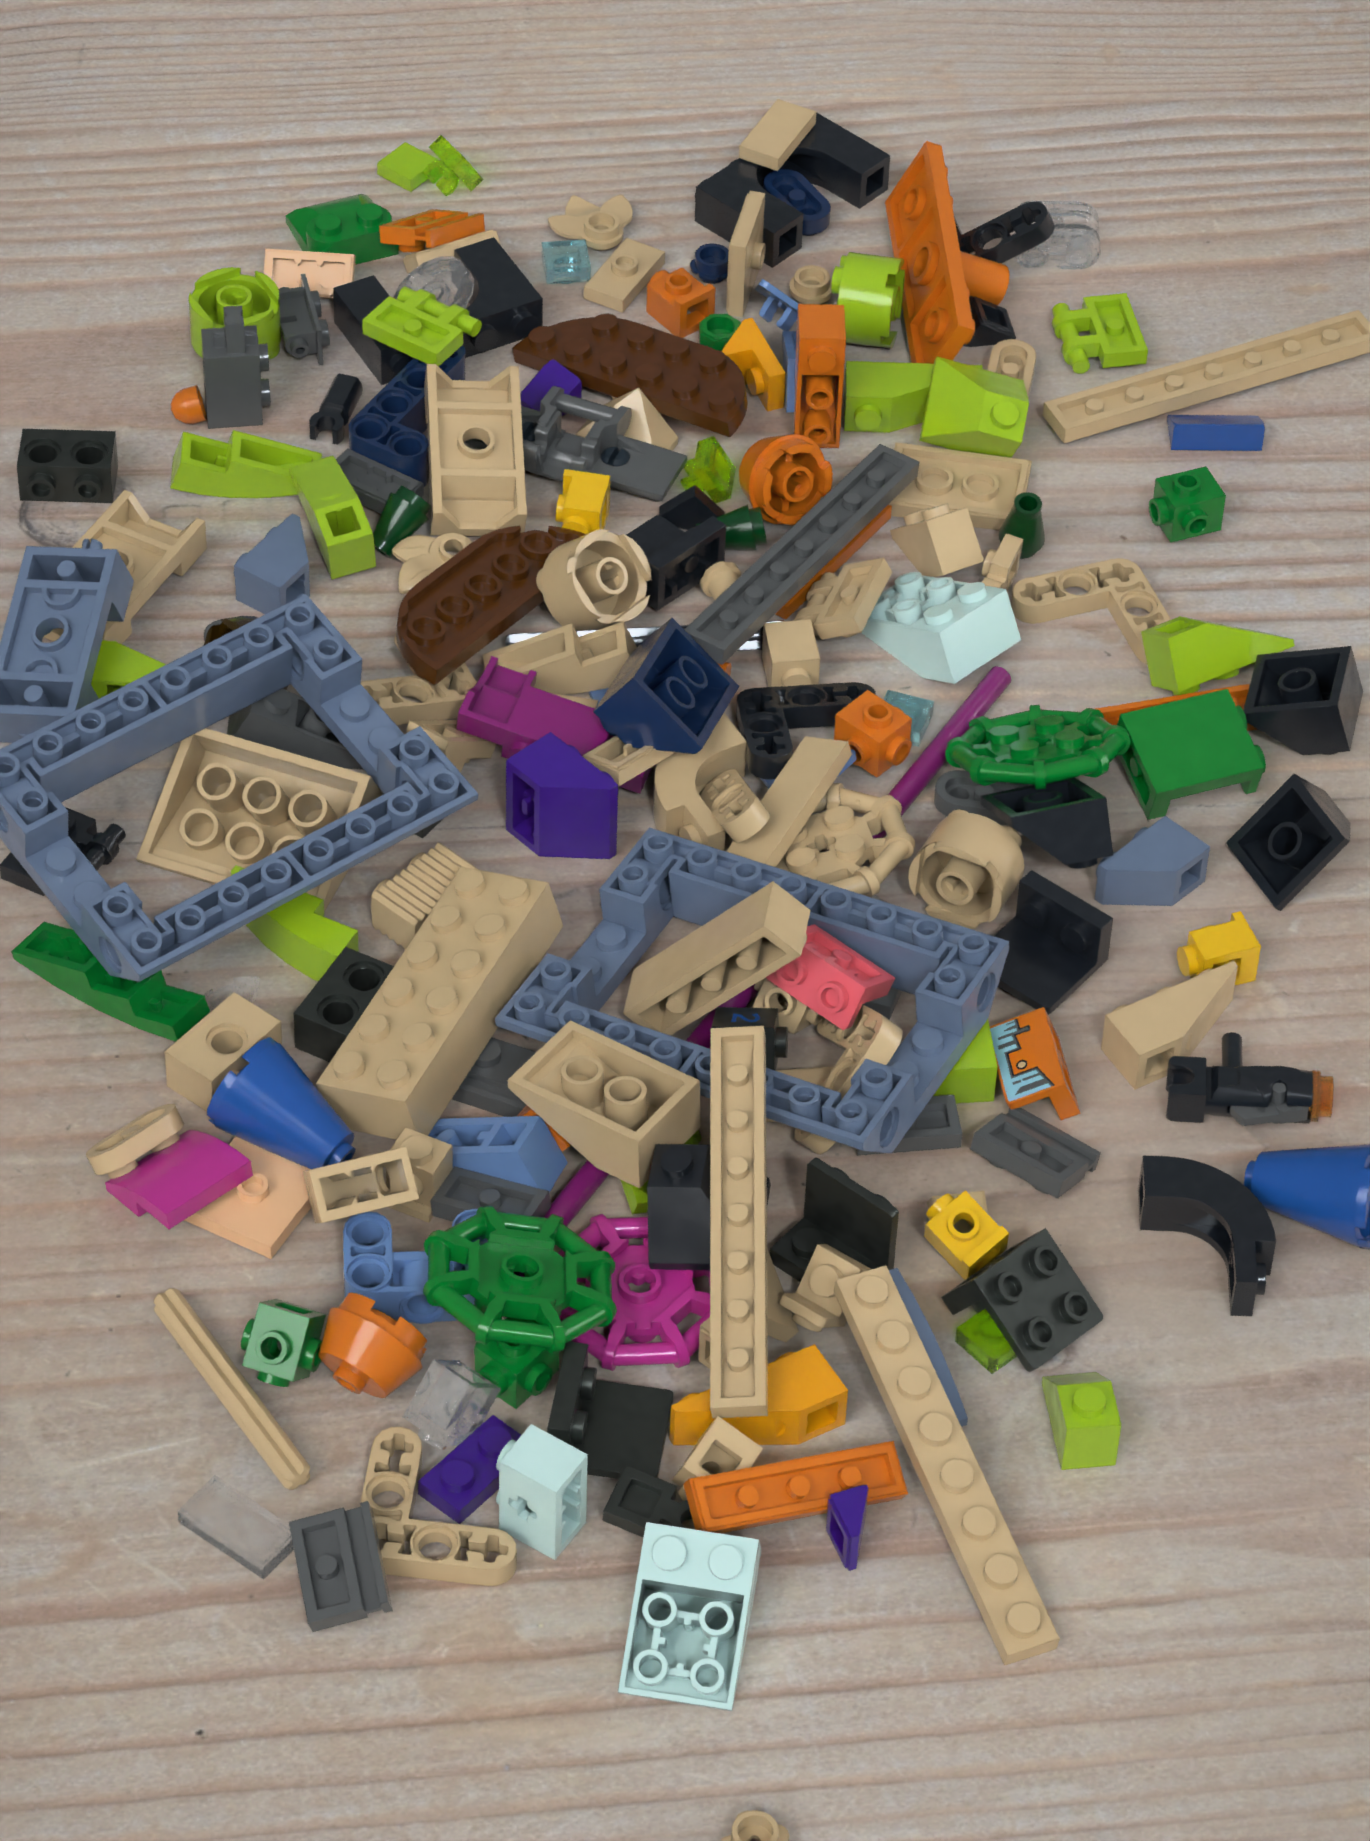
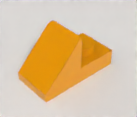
[722,318,786,412]

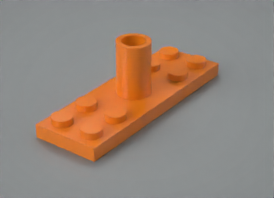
[885,141,1010,364]

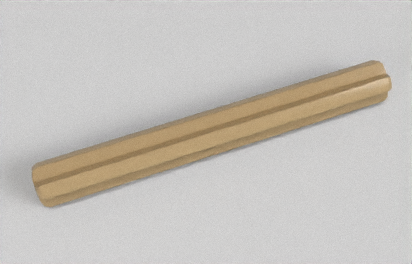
[154,1288,310,1490]

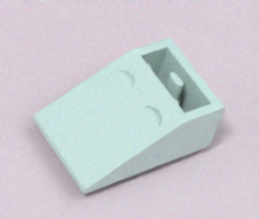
[862,572,1021,684]
[618,1522,762,1711]

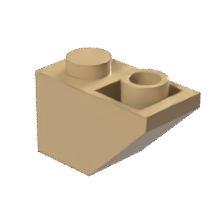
[890,503,984,577]

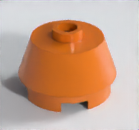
[739,434,833,525]
[319,1293,427,1398]

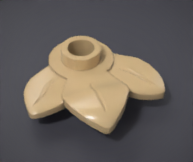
[548,194,633,251]
[392,533,472,594]

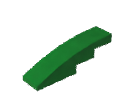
[11,922,210,1042]

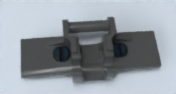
[465,386,687,501]

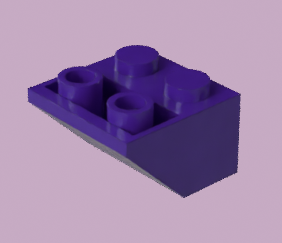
[506,732,618,859]

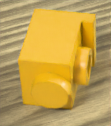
[555,469,611,534]
[1177,911,1261,986]
[924,1190,1009,1280]

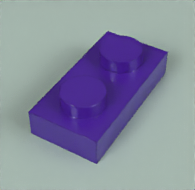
[418,1415,521,1524]

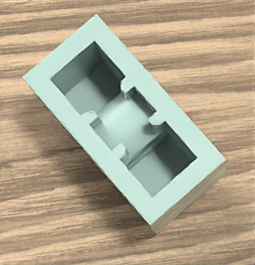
[496,1424,588,1560]

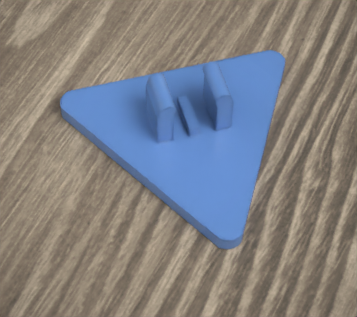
[755,279,799,331]

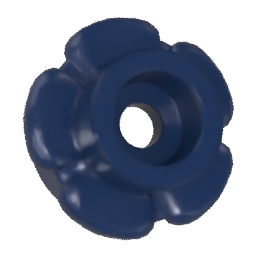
[690,243,729,284]

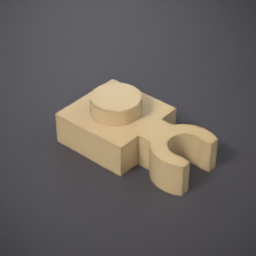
[981,533,1023,592]

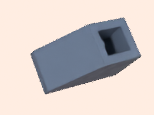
[234,513,310,614]
[1095,816,1210,906]

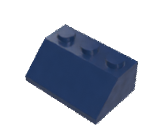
[594,618,739,754]

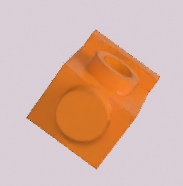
[646,267,716,338]

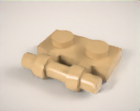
[793,558,892,640]

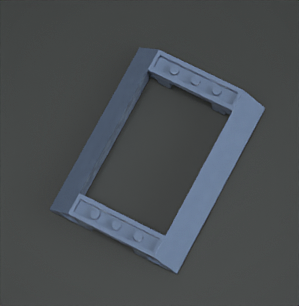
[0,594,478,982]
[495,827,1009,1154]

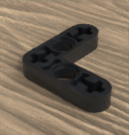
[954,201,1055,263]
[736,682,876,779]

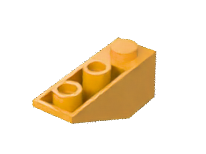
[669,1344,848,1445]

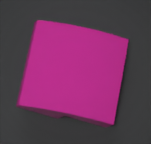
[105,1130,253,1230]

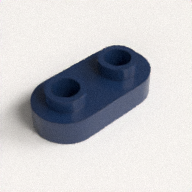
[763,169,831,236]

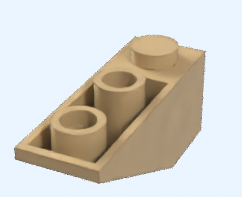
[1101,961,1238,1090]

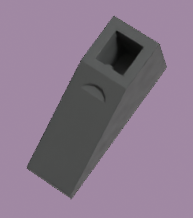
[227,688,363,769]

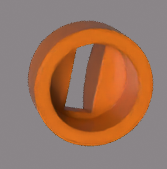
[171,385,207,424]

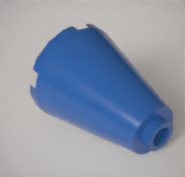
[207,1037,356,1169]
[1244,1144,1370,1250]

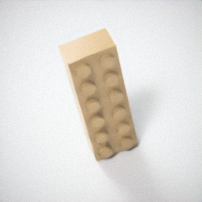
[316,867,563,1140]

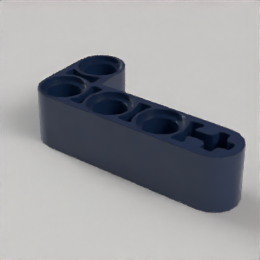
[349,345,465,487]

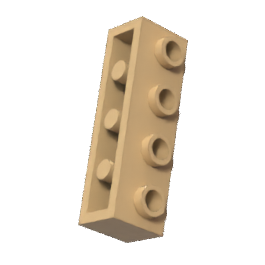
[623,881,811,1036]

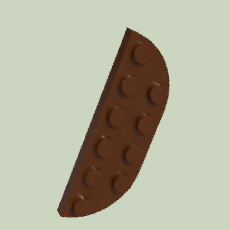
[512,313,748,437]
[396,525,586,685]

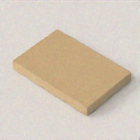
[889,442,1032,531]

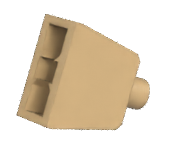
[303,1146,419,1223]

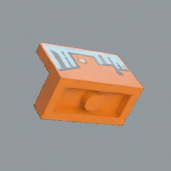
[990,1007,1080,1120]

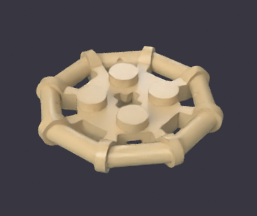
[776,783,915,897]

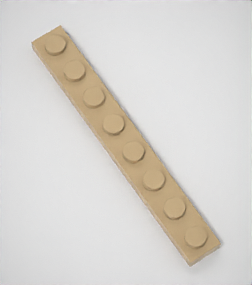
[1043,310,1370,443]
[710,1025,768,1418]
[834,1265,1060,1666]

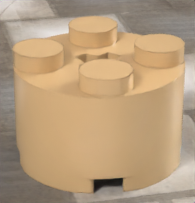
[536,529,652,630]
[908,809,1025,929]

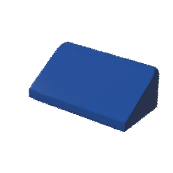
[1167,415,1265,451]

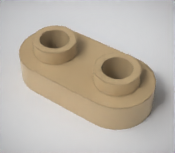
[987,339,1036,399]
[86,1104,184,1179]

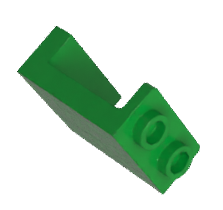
[1117,689,1266,820]

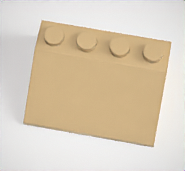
[136,728,383,912]

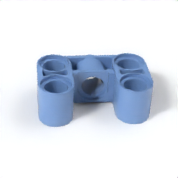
[343,1209,488,1324]

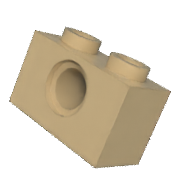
[165,992,282,1111]

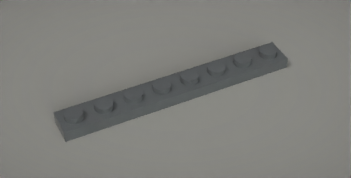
[684,444,920,665]

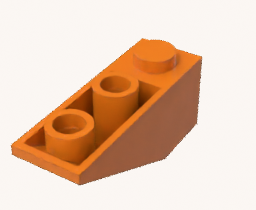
[794,304,846,448]

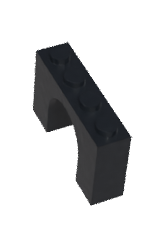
[695,113,890,268]
[333,237,543,385]

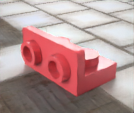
[766,924,895,1030]

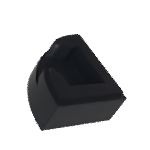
[659,485,725,530]

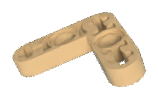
[1011,558,1171,664]
[361,633,477,725]
[794,1004,903,1155]
[360,1427,517,1586]

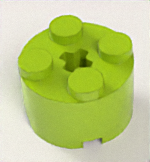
[831,252,905,348]
[189,267,281,359]

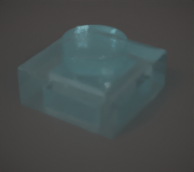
[542,239,591,284]
[884,690,934,747]

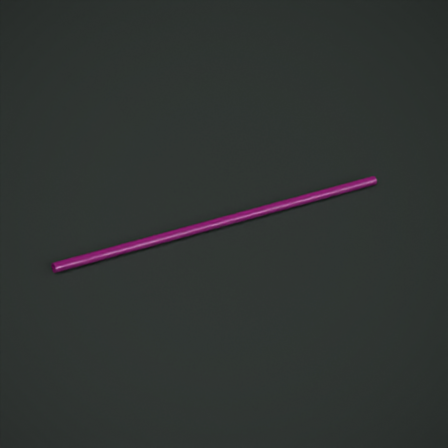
[514,666,1011,1277]

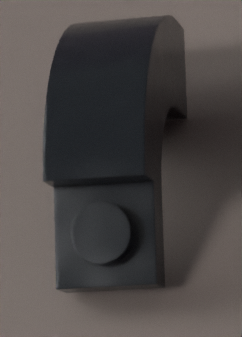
[1138,1155,1276,1316]

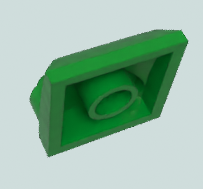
[286,194,399,265]

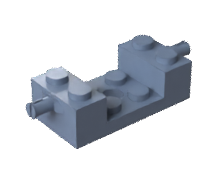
[0,539,134,743]

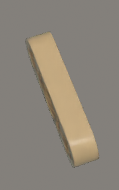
[701,769,770,843]

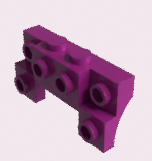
[456,656,656,794]

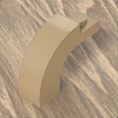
[653,713,747,851]

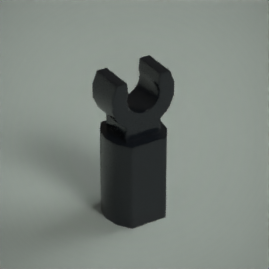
[309,373,363,445]

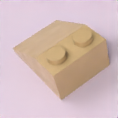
[507,1020,701,1188]

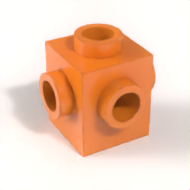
[834,690,912,777]

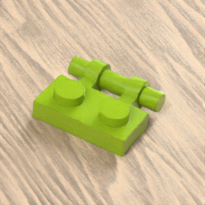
[362,286,482,367]
[1052,293,1148,374]

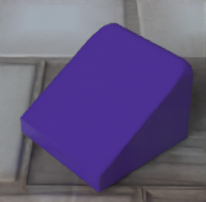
[520,359,582,416]
[826,1485,868,1571]

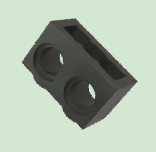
[17,429,118,503]
[294,947,394,1062]

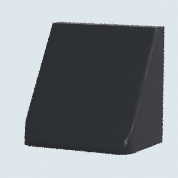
[963,296,1016,347]

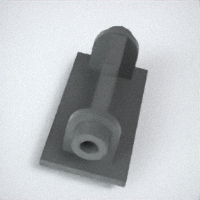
[278,274,330,366]

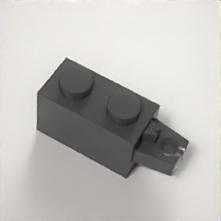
[201,306,271,429]

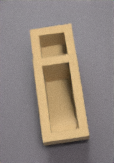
[483,621,637,695]

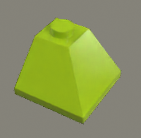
[919,356,1029,458]

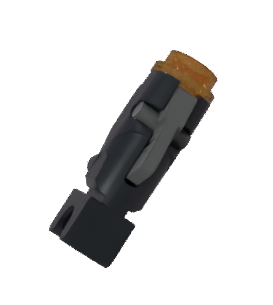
[1166,1032,1334,1126]

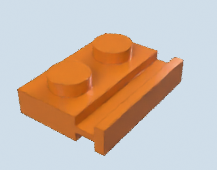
[379,209,485,252]

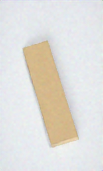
[726,736,852,867]

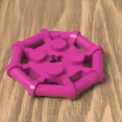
[558,1214,710,1371]

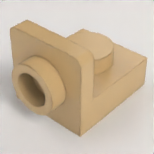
[779,1244,870,1332]

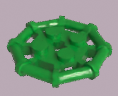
[945,705,1131,790]
[423,1206,617,1353]

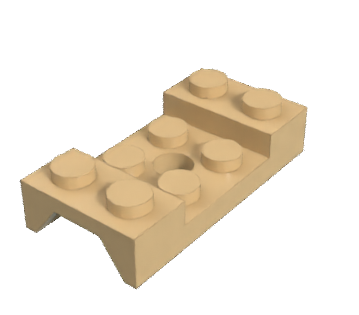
[424,364,527,536]
[44,490,207,644]

